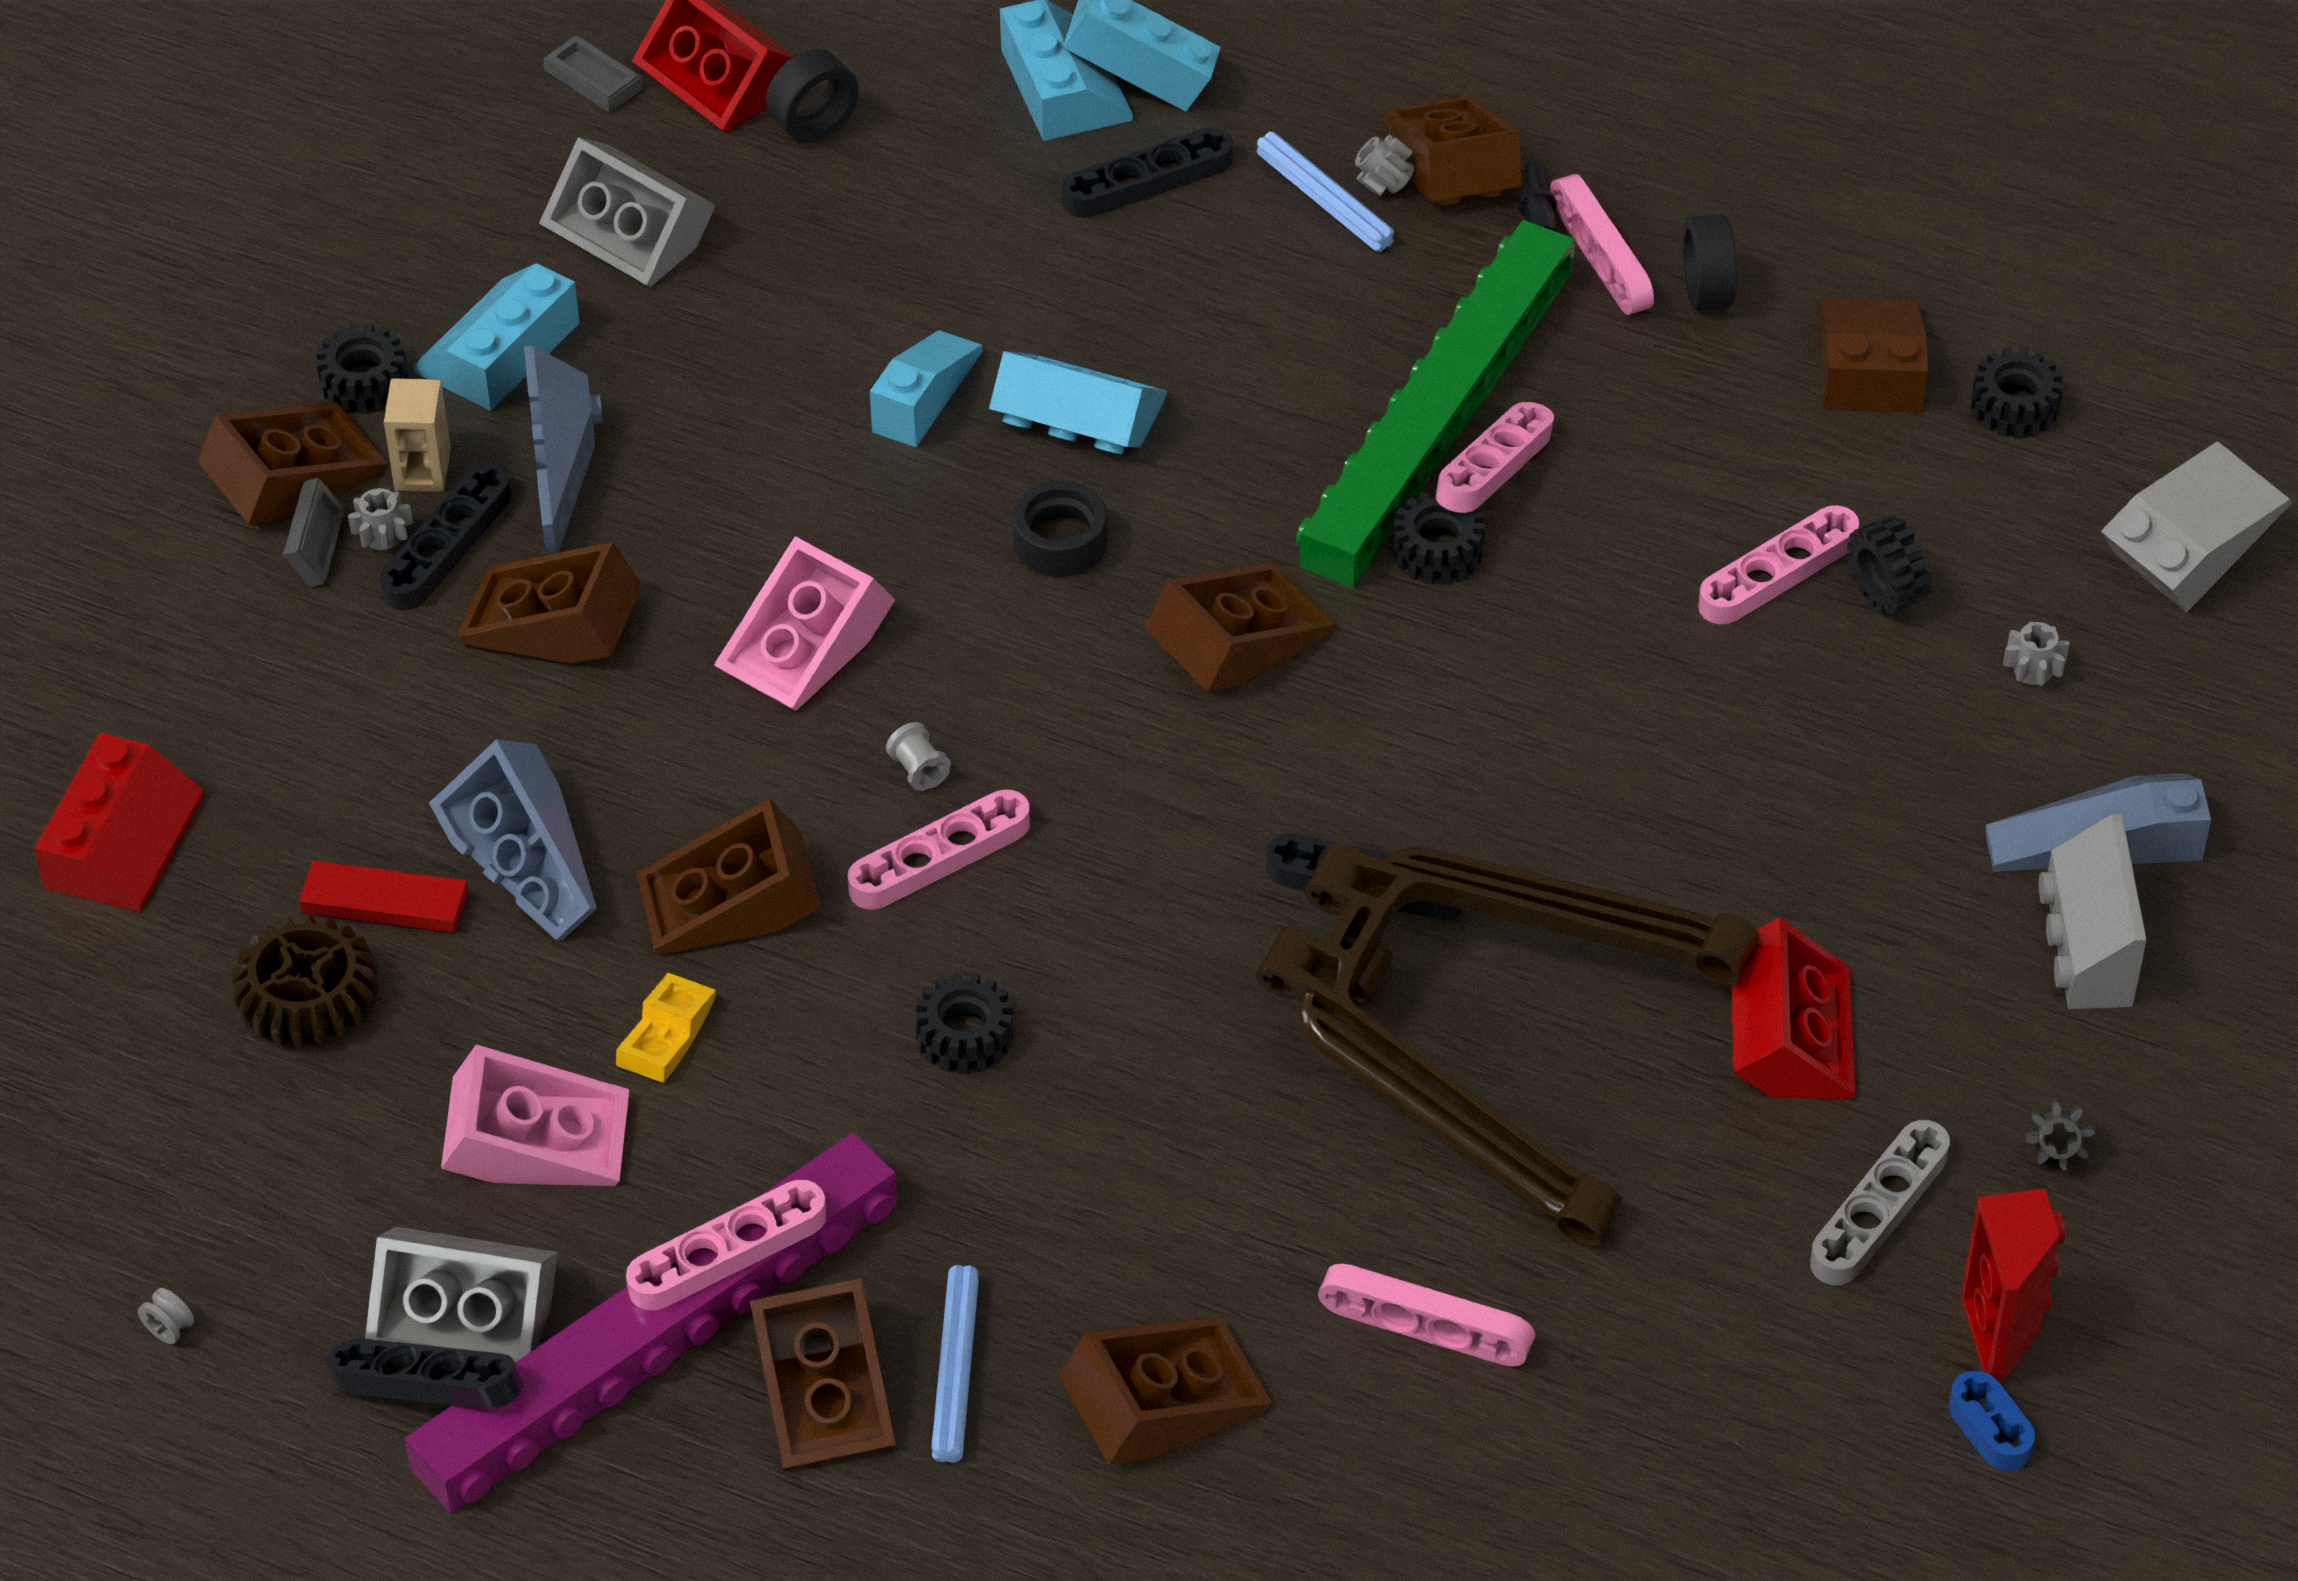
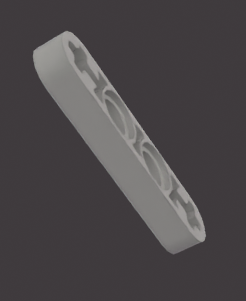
[1810,1120,1950,1286]

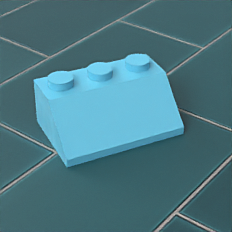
[1000,0,1133,141]
[1063,0,1220,112]
[413,263,580,411]
[989,351,1168,454]

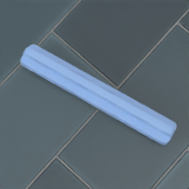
[1257,132,1394,252]
[931,1265,979,1463]

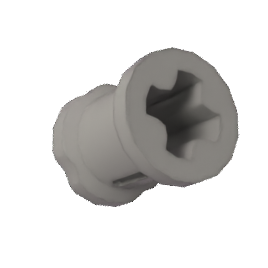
[886,722,951,791]

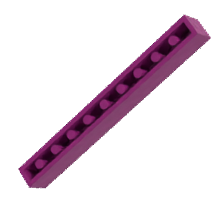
[404,1132,897,1514]

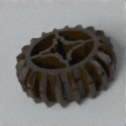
[231,914,379,1050]

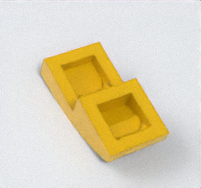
[616,973,716,1083]

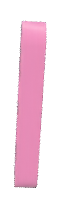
[1550,174,1654,315]
[1436,402,1554,513]
[1698,505,1859,625]
[848,790,1030,910]
[626,1180,826,1311]
[1318,1263,1535,1367]

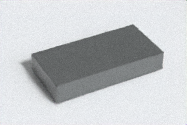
[543,35,643,113]
[283,478,345,587]

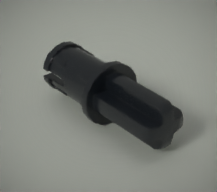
[1519,162,1558,232]

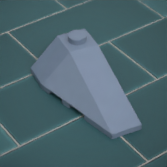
[524,346,603,555]
[1985,773,2211,872]

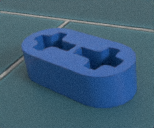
[1949,1371,2035,1471]

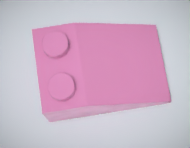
[714,536,895,712]
[441,1045,629,1186]

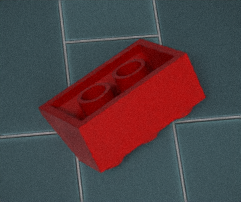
[632,0,795,132]
[34,733,205,913]
[1731,917,1855,1100]
[1960,1189,2065,1384]

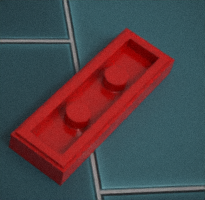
[299,861,468,933]

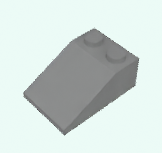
[2101,441,2292,613]

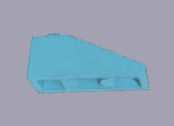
[870,330,982,448]

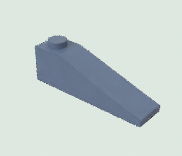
[429,739,597,940]

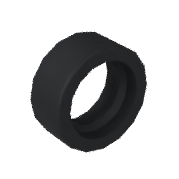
[766,49,859,143]
[1683,214,1737,309]
[1012,481,1108,576]

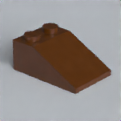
[1383,95,1522,205]
[1820,298,1928,413]
[198,402,388,524]
[456,542,642,664]
[1145,562,1336,692]
[636,798,822,955]
[750,1278,896,1470]
[1058,1316,1272,1465]

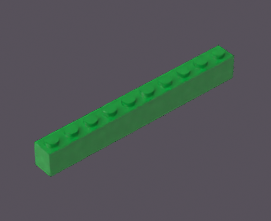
[1296,220,1575,589]

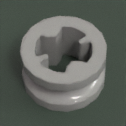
[138,1288,195,1344]

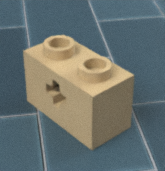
[384,379,451,492]

